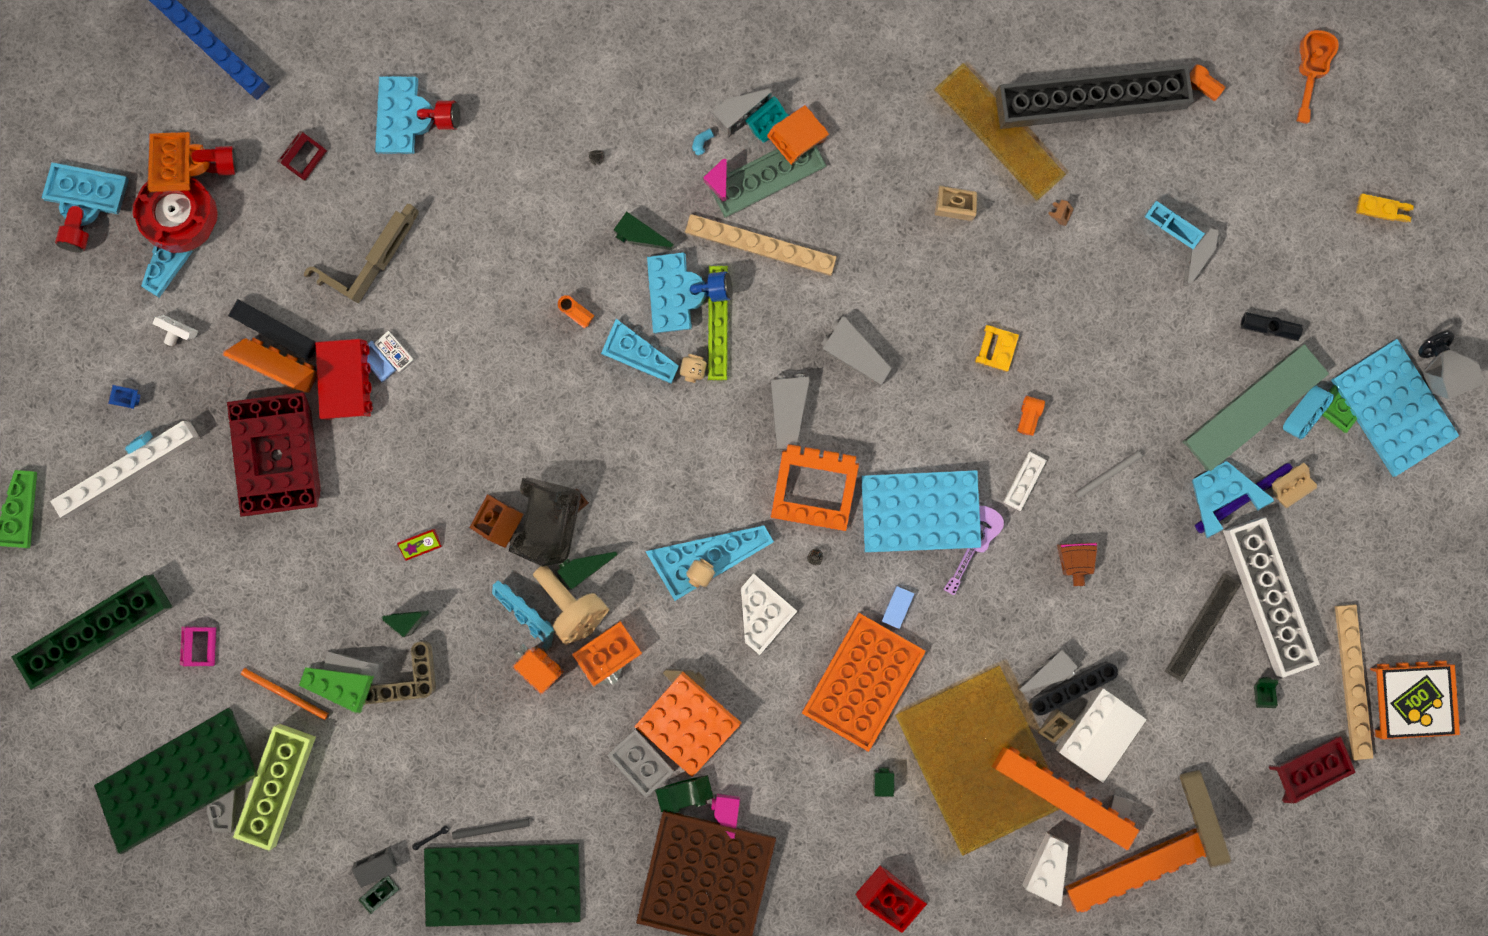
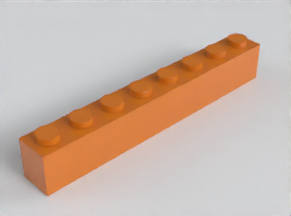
[991,746,1140,850]
[1064,828,1206,912]

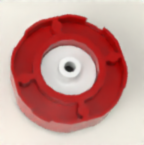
[133,177,217,253]

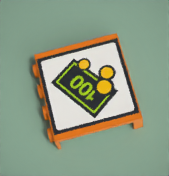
[1370,660,1460,739]

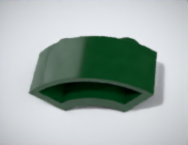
[655,775,714,814]

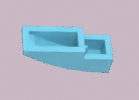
[1145,200,1205,249]

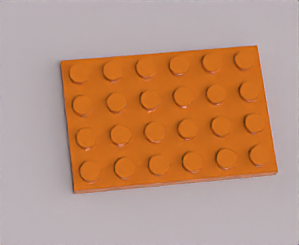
[801,612,926,752]

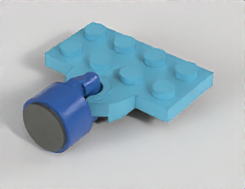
[647,252,733,333]

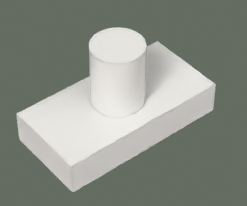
[153,315,198,346]

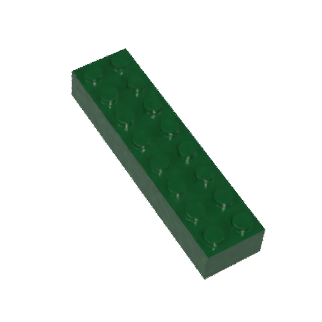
[11,575,173,690]

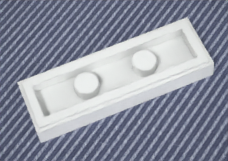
[1003,451,1047,511]

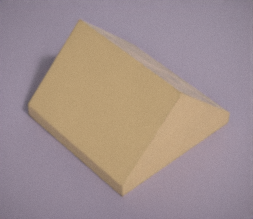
[935,186,977,221]

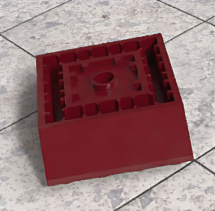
[227,392,321,517]

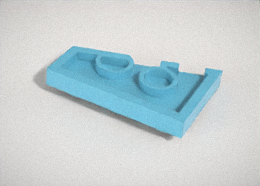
[141,246,193,298]

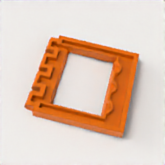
[771,444,859,531]

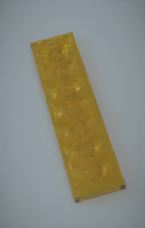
[935,63,1066,201]

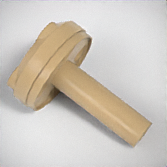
[533,565,609,644]

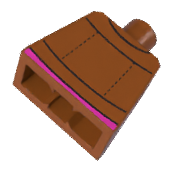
[1057,543,1097,586]

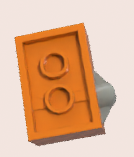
[572,621,642,687]
[513,644,564,694]

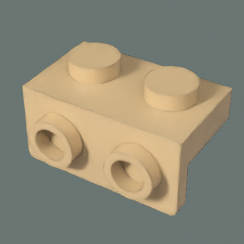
[1272,463,1317,508]

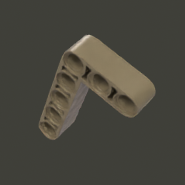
[364,640,436,705]

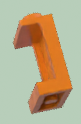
[767,105,829,165]

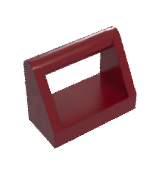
[278,131,327,181]

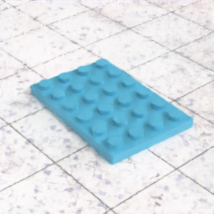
[1331,339,1459,477]
[862,470,981,553]

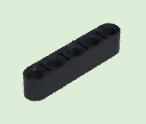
[228,299,316,360]
[1029,662,1118,716]

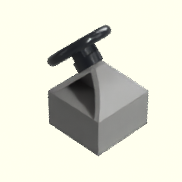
[1418,331,1485,399]

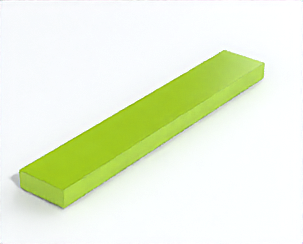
[708,266,728,381]

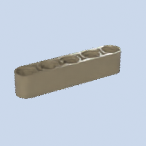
[1180,770,1231,868]

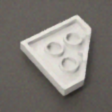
[741,573,797,655]

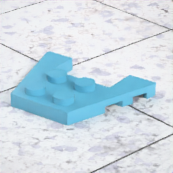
[1192,461,1274,538]

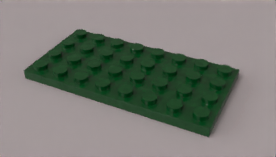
[94,708,258,854]
[424,843,581,927]

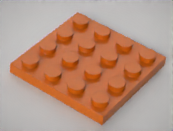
[634,672,742,777]

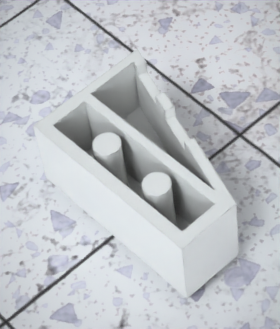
[1022,832,1068,906]

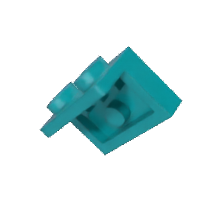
[745,96,789,143]

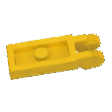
[1356,194,1414,222]

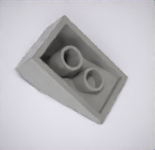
[712,89,772,138]

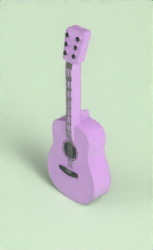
[943,506,1004,595]

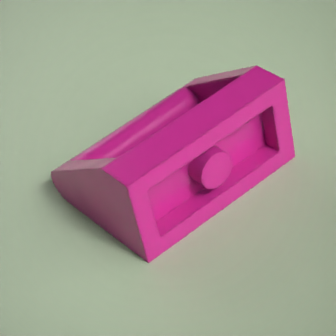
[180,626,216,666]

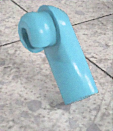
[692,128,714,155]

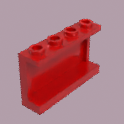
[316,339,373,420]

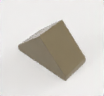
[1038,709,1075,743]

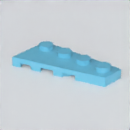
[601,319,679,384]
[492,580,554,651]

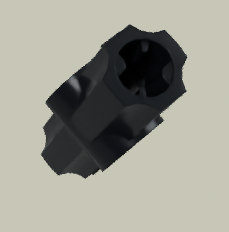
[1240,312,1303,341]

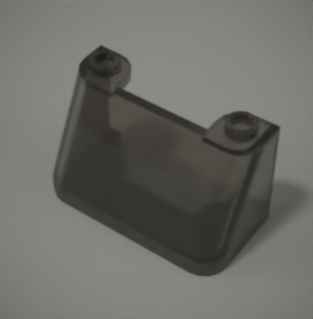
[509,477,581,566]

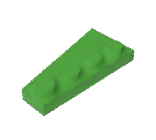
[0,470,37,548]
[299,667,374,713]

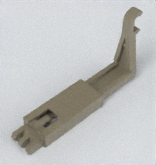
[304,204,419,304]

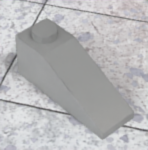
[1183,227,1220,286]
[1017,648,1078,692]
[323,651,384,684]

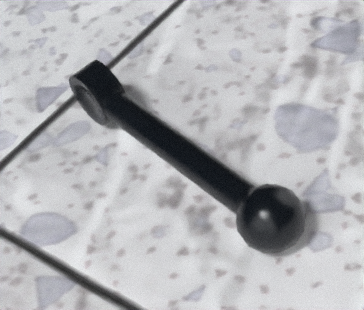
[412,826,449,851]

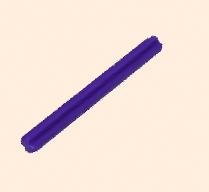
[1194,463,1293,533]

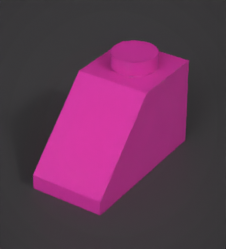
[711,794,740,838]

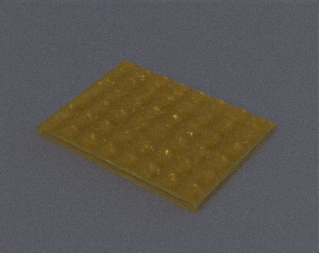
[895,665,1060,856]

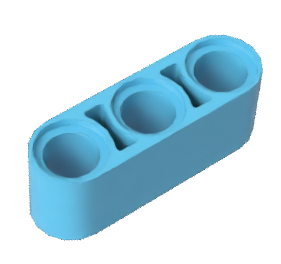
[1283,386,1334,439]

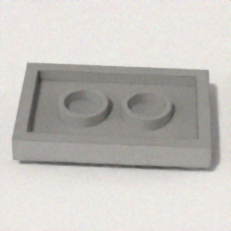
[607,728,675,798]

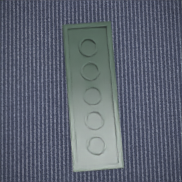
[710,146,826,218]

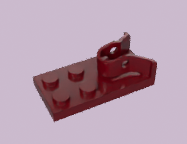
[1268,736,1356,804]

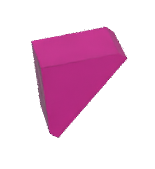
[703,159,727,201]

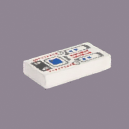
[374,331,414,372]

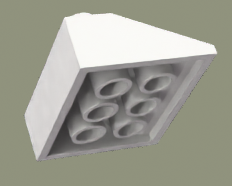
[1055,687,1146,783]

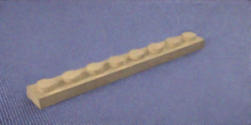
[685,214,836,276]
[1335,604,1373,760]

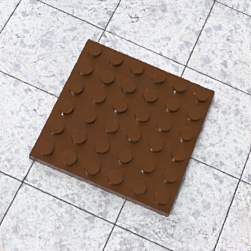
[636,810,776,936]

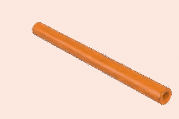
[241,668,329,720]

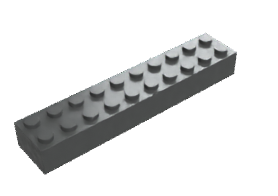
[995,65,1194,129]

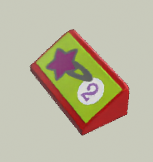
[397,529,442,561]

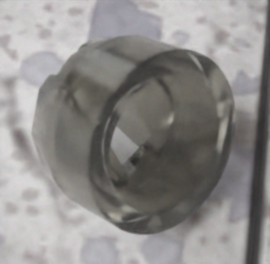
[589,150,604,165]
[807,548,823,565]

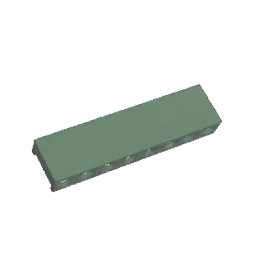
[1182,344,1329,471]

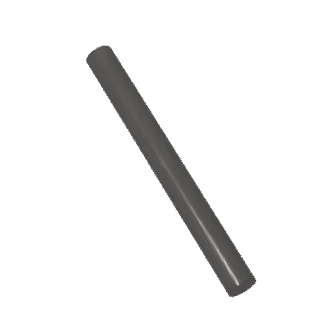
[452,818,530,840]

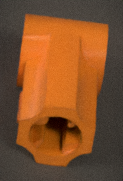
[1190,64,1225,101]
[558,295,595,329]
[1017,395,1045,436]

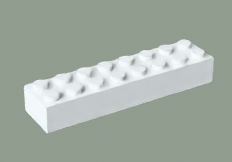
[1223,518,1320,677]

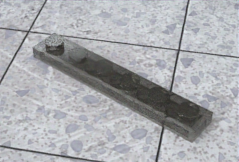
[1164,573,1241,682]

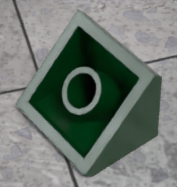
[382,611,429,638]

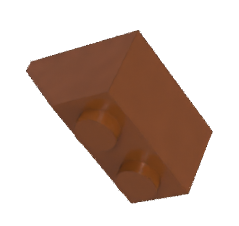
[469,494,524,548]

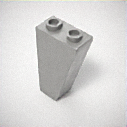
[821,316,892,386]
[770,374,809,450]

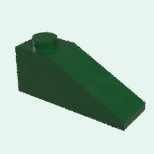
[614,211,674,250]
[557,551,619,590]

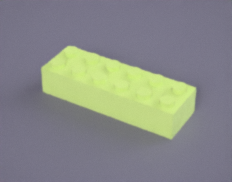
[233,724,316,851]

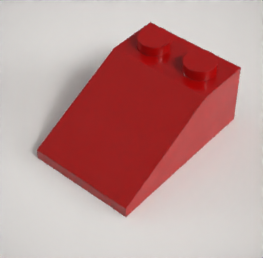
[855,866,927,933]

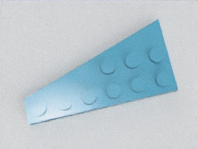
[645,526,774,601]

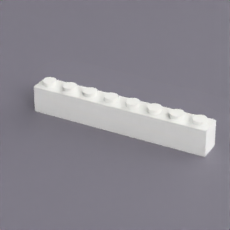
[50,421,200,518]

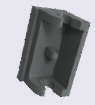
[352,847,398,888]

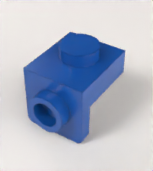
[108,385,140,409]

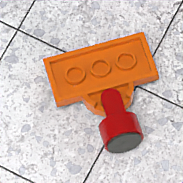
[148,132,238,192]

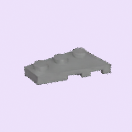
[206,788,237,833]

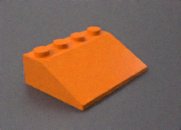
[223,337,317,393]

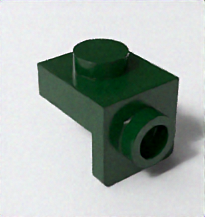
[1254,677,1279,708]

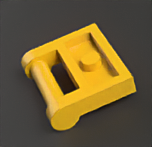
[975,325,1019,372]

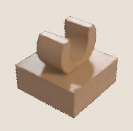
[1048,200,1074,226]

